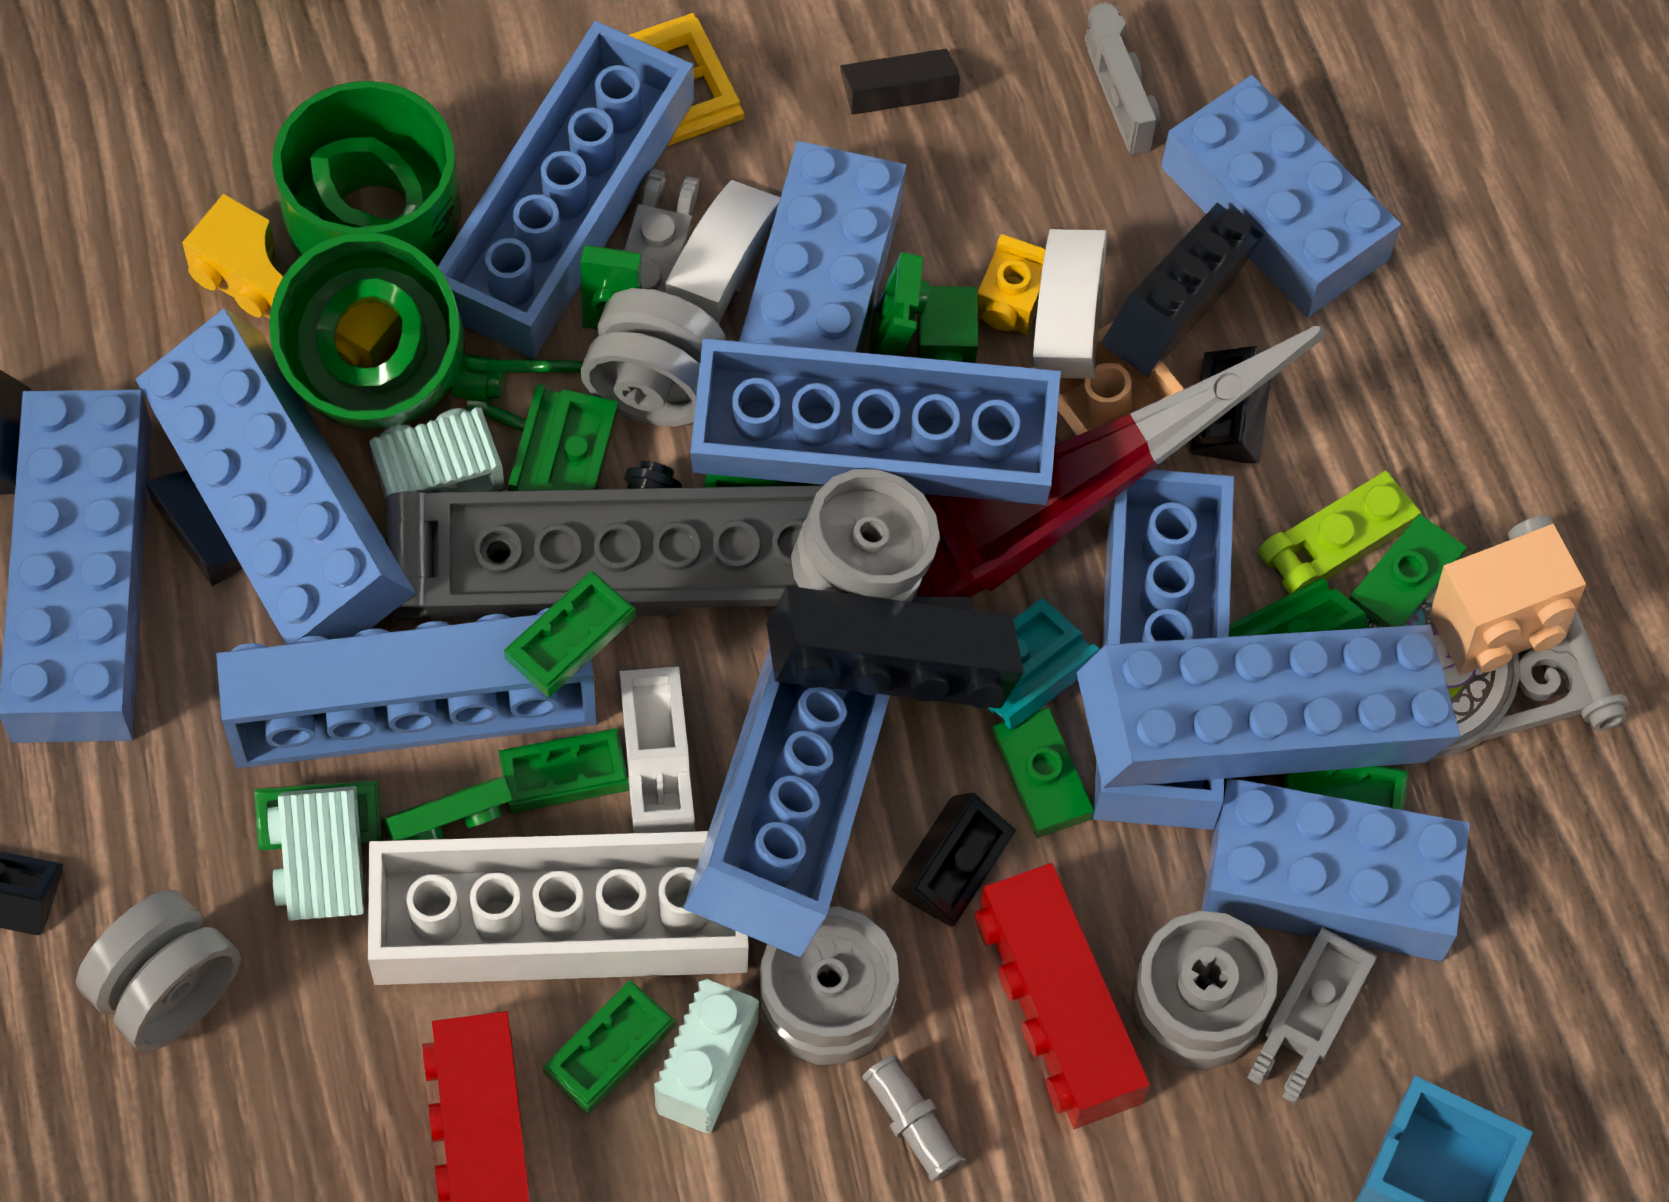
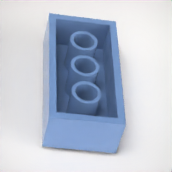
[1161,75,1402,318]
[1202,778,1470,962]

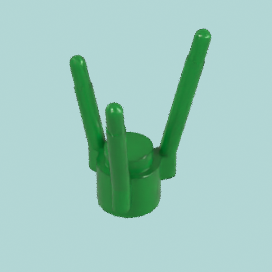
[452,354,584,432]

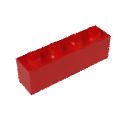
[975,863,1150,1129]
[422,1011,530,1202]

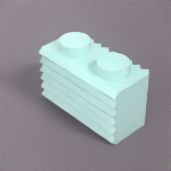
[369,407,505,500]
[268,786,366,921]
[654,979,759,1133]

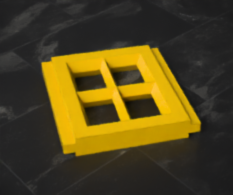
[629,13,744,147]

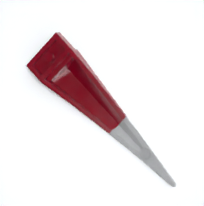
[917,326,1327,598]

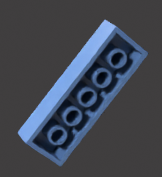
[438,21,694,359]
[739,141,906,353]
[135,308,416,645]
[690,338,1061,505]
[0,390,151,743]
[1093,469,1234,830]
[216,608,597,769]
[1076,624,1461,788]
[683,644,890,958]

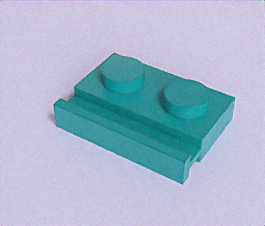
[987,597,1100,730]

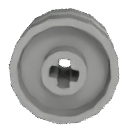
[581,288,726,427]
[791,469,940,602]
[75,889,242,1052]
[760,906,899,1065]
[1131,911,1278,1070]

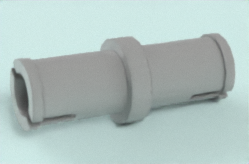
[862,1055,966,1182]

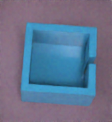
[1355,1076,1533,1202]

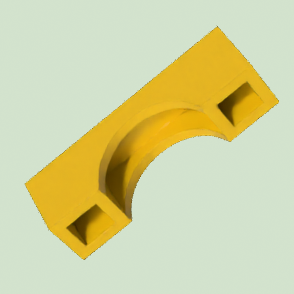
[182,194,402,368]

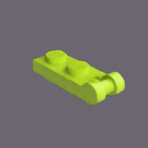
[1257,470,1421,594]

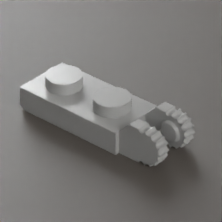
[1084,2,1161,155]
[624,169,699,293]
[1247,927,1377,1104]

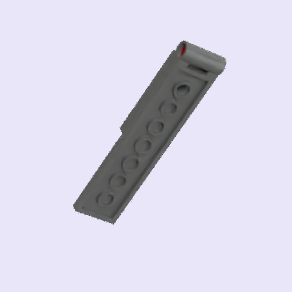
[386,485,917,620]

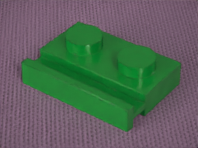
[869,252,929,356]
[508,383,618,491]
[1229,578,1369,637]
[382,777,512,841]

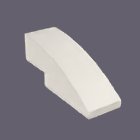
[665,180,781,324]
[1033,229,1107,379]
[620,666,695,833]

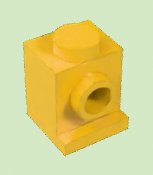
[977,234,1046,335]

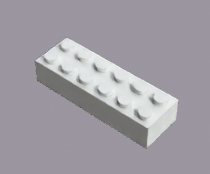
[368,831,749,985]

